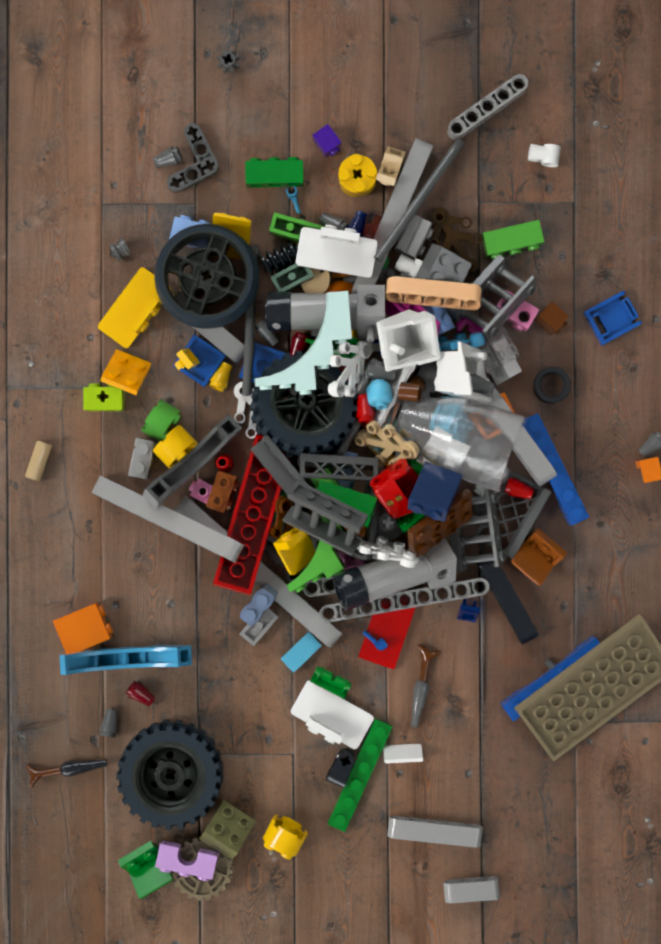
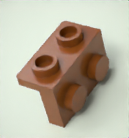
[206,471,240,513]

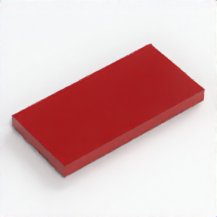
[358,591,419,670]

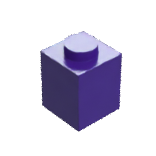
[312,124,342,158]

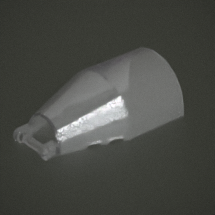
[381,397,526,492]

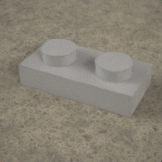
[240,608,279,646]

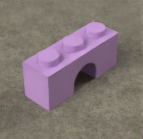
[155,840,219,881]

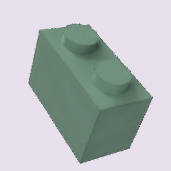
[271,264,314,292]

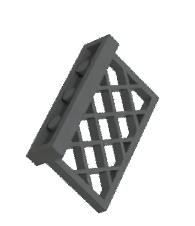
[474,470,551,559]

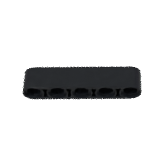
[476,561,539,645]

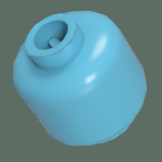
[366,379,393,410]

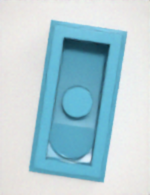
[281,632,322,673]

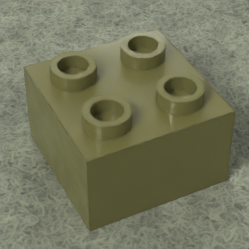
[199,800,256,860]

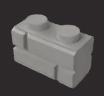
[395,215,434,260]
[128,438,157,480]

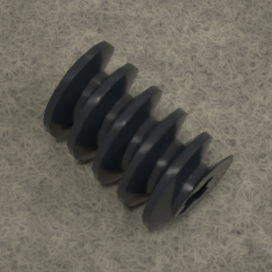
[259,242,298,275]

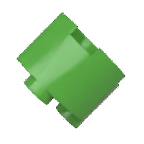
[141,399,181,442]

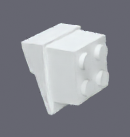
[376,310,441,372]
[434,342,492,402]

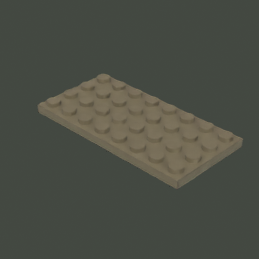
[514,614,661,762]

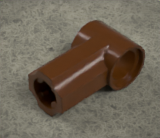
[398,376,426,402]

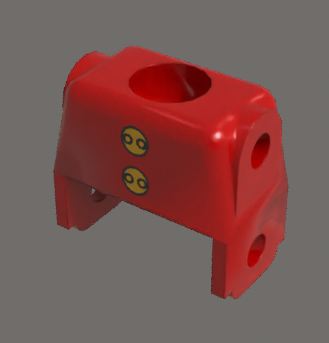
[370,458,418,519]

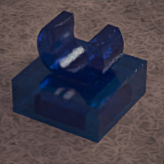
[457,599,480,623]

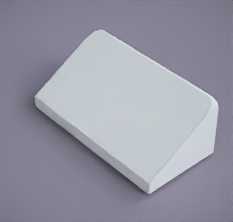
[383,744,423,763]

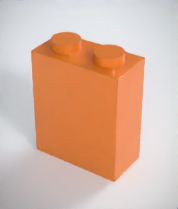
[53,602,114,654]

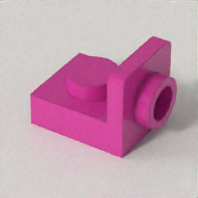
[455,317,483,334]

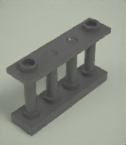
[450,255,536,342]
[283,480,368,556]
[449,489,506,572]

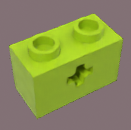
[83,383,125,411]

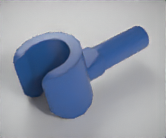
[362,630,388,651]

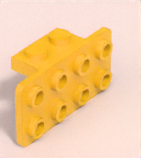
[98,267,171,349]

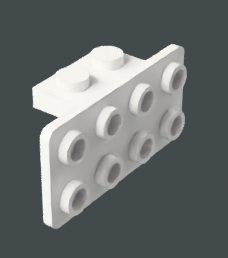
[296,225,377,278]
[356,358,416,427]
[291,680,374,749]

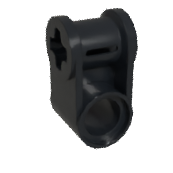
[325,748,354,788]

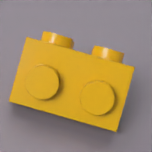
[212,213,251,260]
[273,527,315,575]

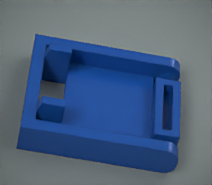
[583,290,642,346]

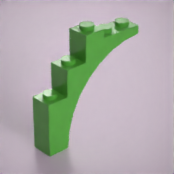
[287,468,347,593]

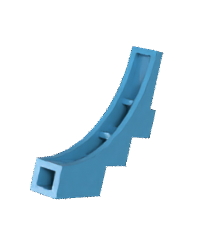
[60,645,192,675]

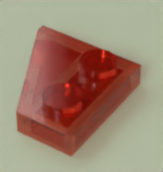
[363,214,382,239]

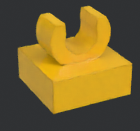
[174,347,200,370]

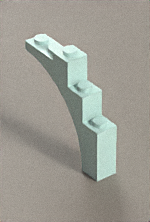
[254,291,352,395]

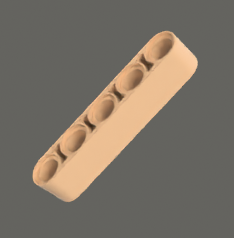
[385,276,482,310]

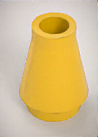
[209,362,232,392]

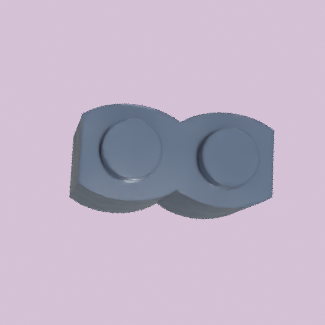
[240,583,278,626]

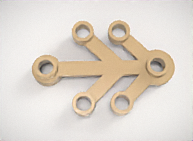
[354,421,419,467]

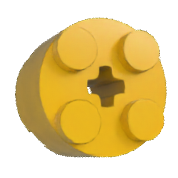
[338,154,377,197]
[153,425,199,469]
[263,815,308,860]

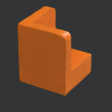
[635,457,661,483]

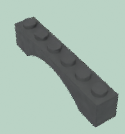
[143,415,242,509]

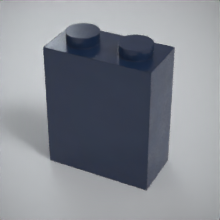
[407,462,463,522]

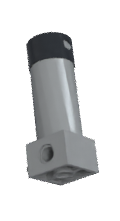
[265,285,385,342]
[333,538,457,611]

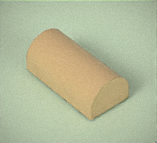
[25,441,52,481]

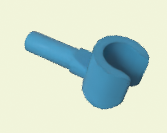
[286,186,301,214]

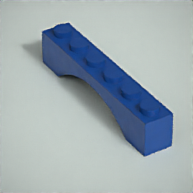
[520,413,589,526]
[500,636,600,722]

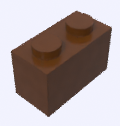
[534,301,569,336]

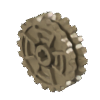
[171,834,234,901]

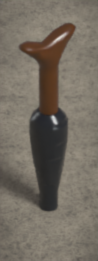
[26,759,108,788]

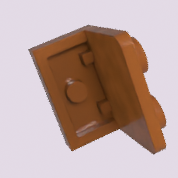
[511,528,567,586]

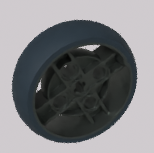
[154,224,259,329]

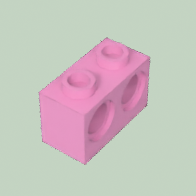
[495,290,540,332]

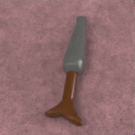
[411,644,441,727]

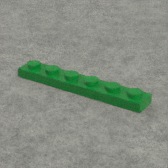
[327,718,393,832]

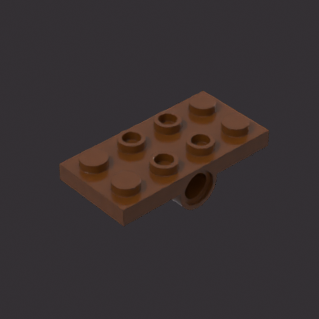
[407,488,472,558]

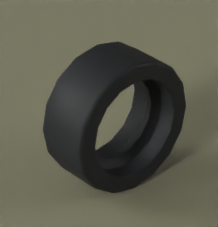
[533,367,571,404]

